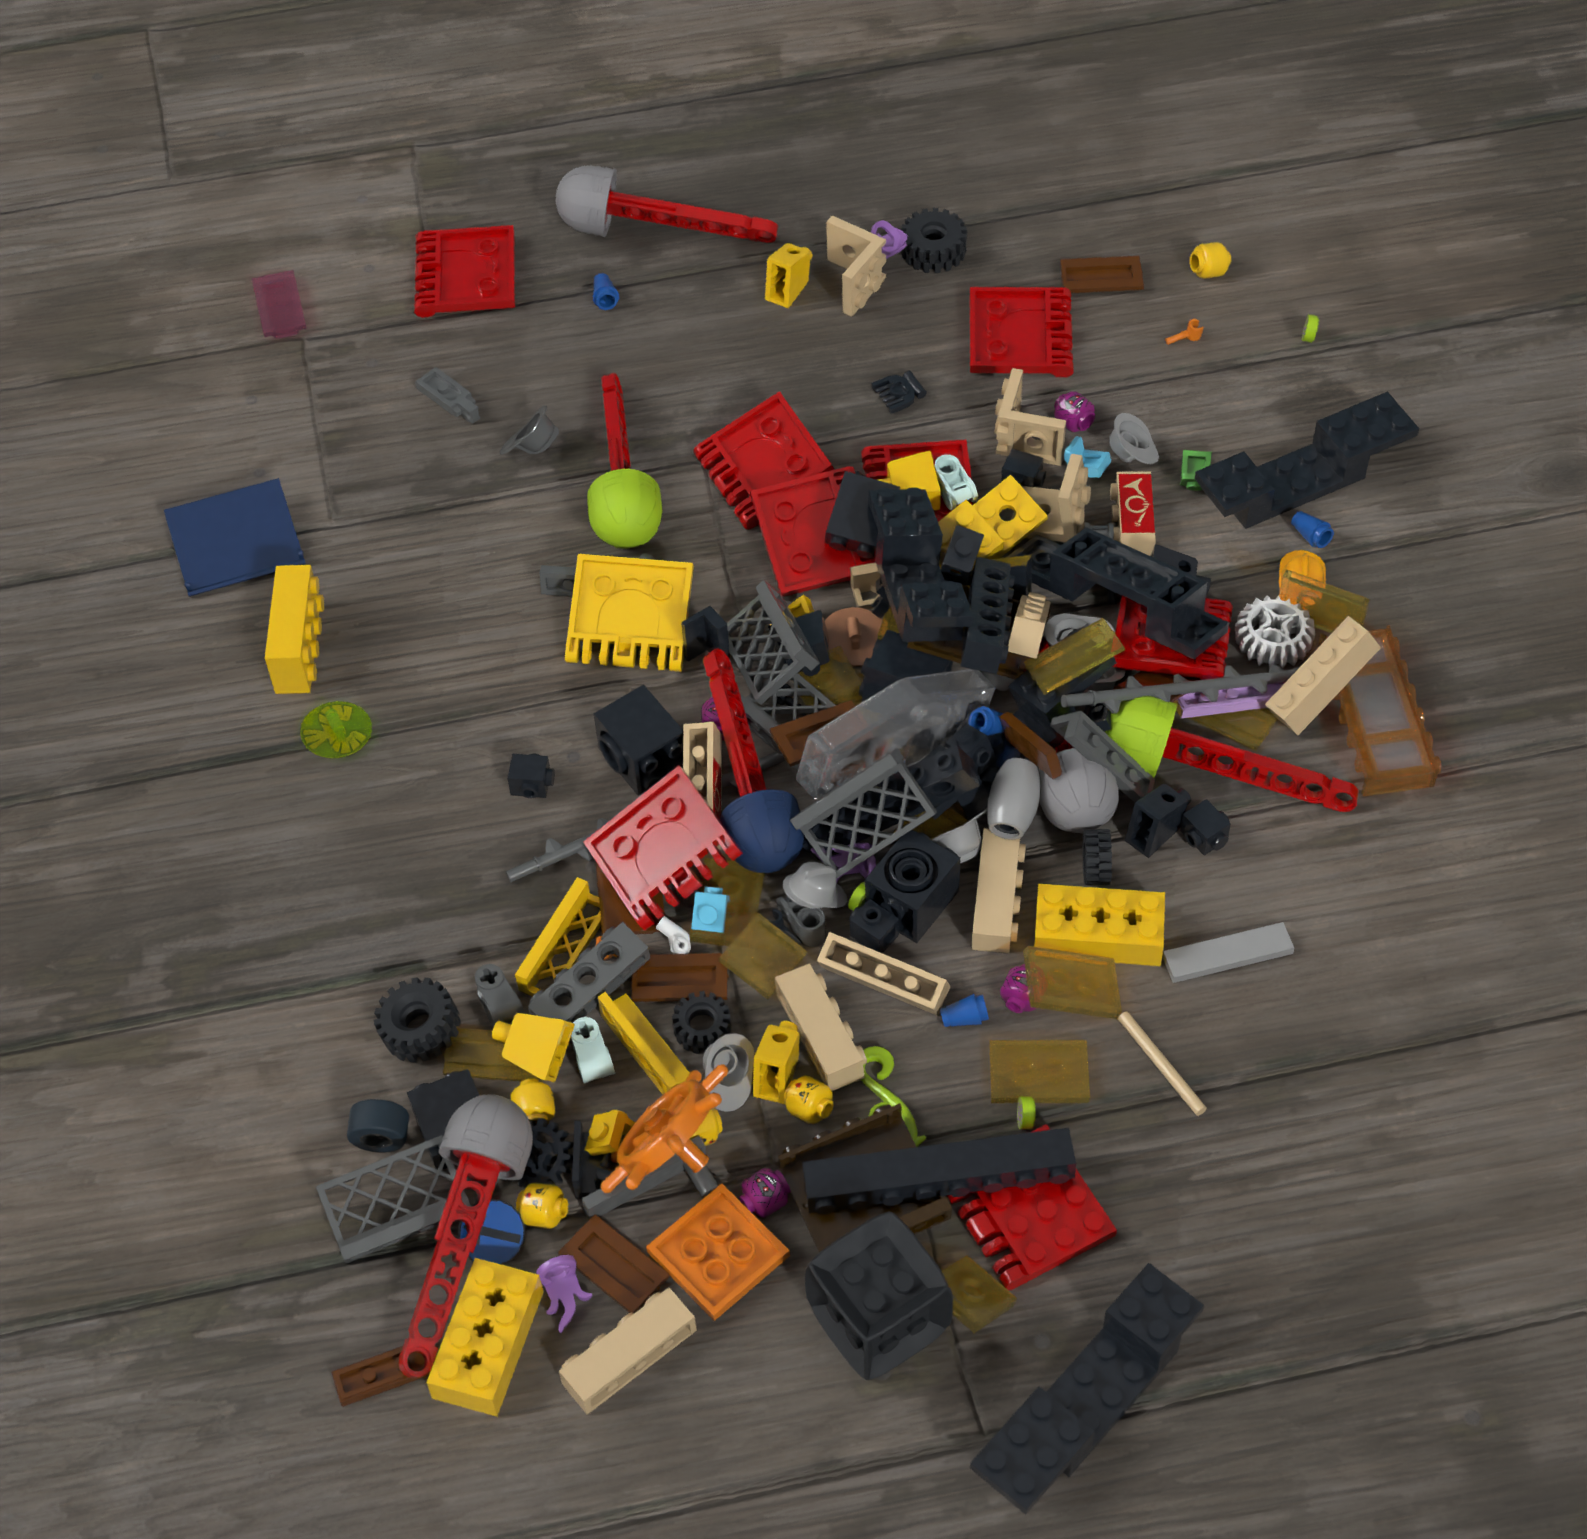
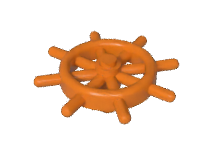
[600,1064,728,1193]

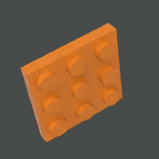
[646,1183,790,1321]

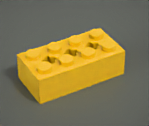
[265,565,324,694]
[1034,884,1165,966]
[426,1258,543,1417]

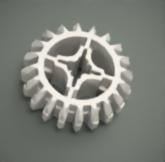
[1234,595,1315,669]

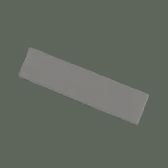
[1162,922,1294,983]

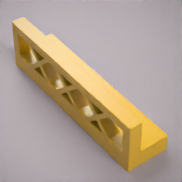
[515,877,601,996]
[597,992,690,1094]

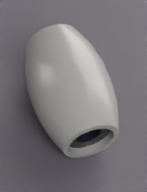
[987,758,1041,840]

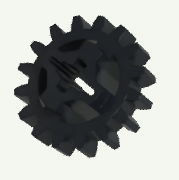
[518,1118,573,1188]

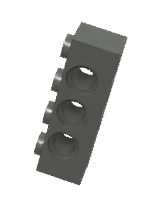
[528,922,650,1023]

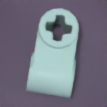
[935,454,978,510]
[571,1017,615,1083]

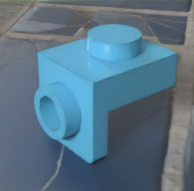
[1064,436,1111,478]
[691,886,730,933]

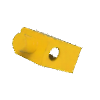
[765,243,813,308]
[878,451,941,510]
[492,1013,575,1082]
[753,1021,800,1104]

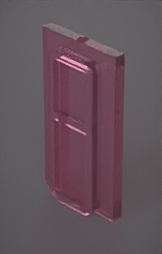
[252,270,307,339]

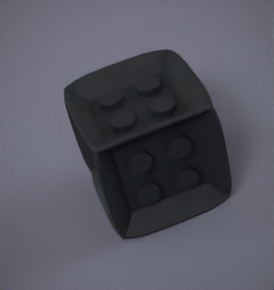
[804,1212,953,1380]

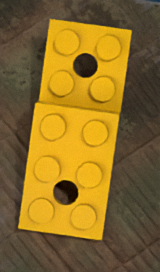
[938,475,1048,573]

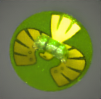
[300,701,372,758]

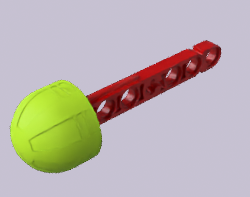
[587,372,662,549]
[1105,696,1359,812]

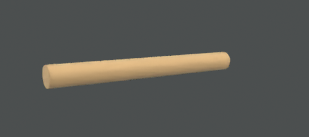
[1118,1011,1207,1116]

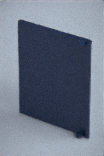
[164,478,306,597]

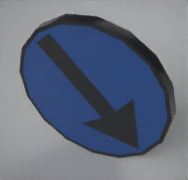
[458,1199,525,1265]

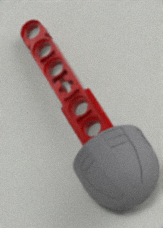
[556,165,778,243]
[1029,637,1119,834]
[398,1095,533,1378]

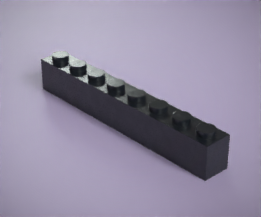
[802,1127,1076,1215]

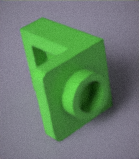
[1180,450,1211,491]

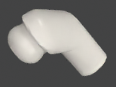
[656,916,691,954]

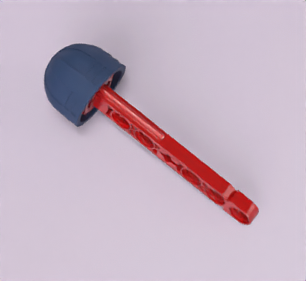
[703,648,804,873]

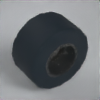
[347,1099,409,1152]

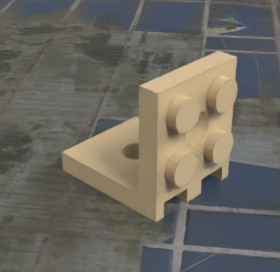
[826,216,886,317]
[994,368,1066,466]
[1011,454,1091,542]

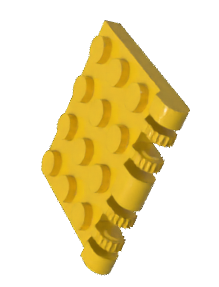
[565,554,694,672]

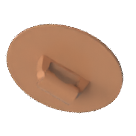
[825,607,888,666]

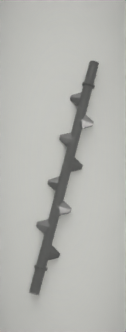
[1061,664,1299,713]
[506,750,785,882]

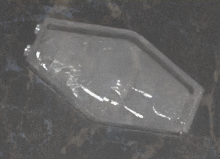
[796,669,996,799]

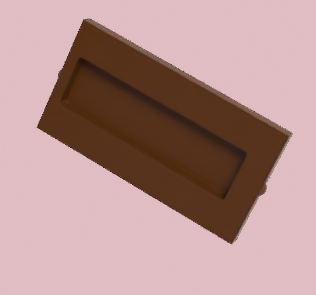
[1060,256,1144,293]
[770,700,873,767]
[631,953,729,1002]
[558,1214,670,1314]

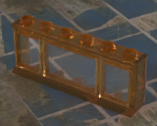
[1318,625,1441,796]

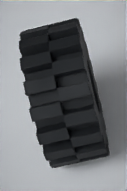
[901,208,967,273]
[374,977,461,1063]

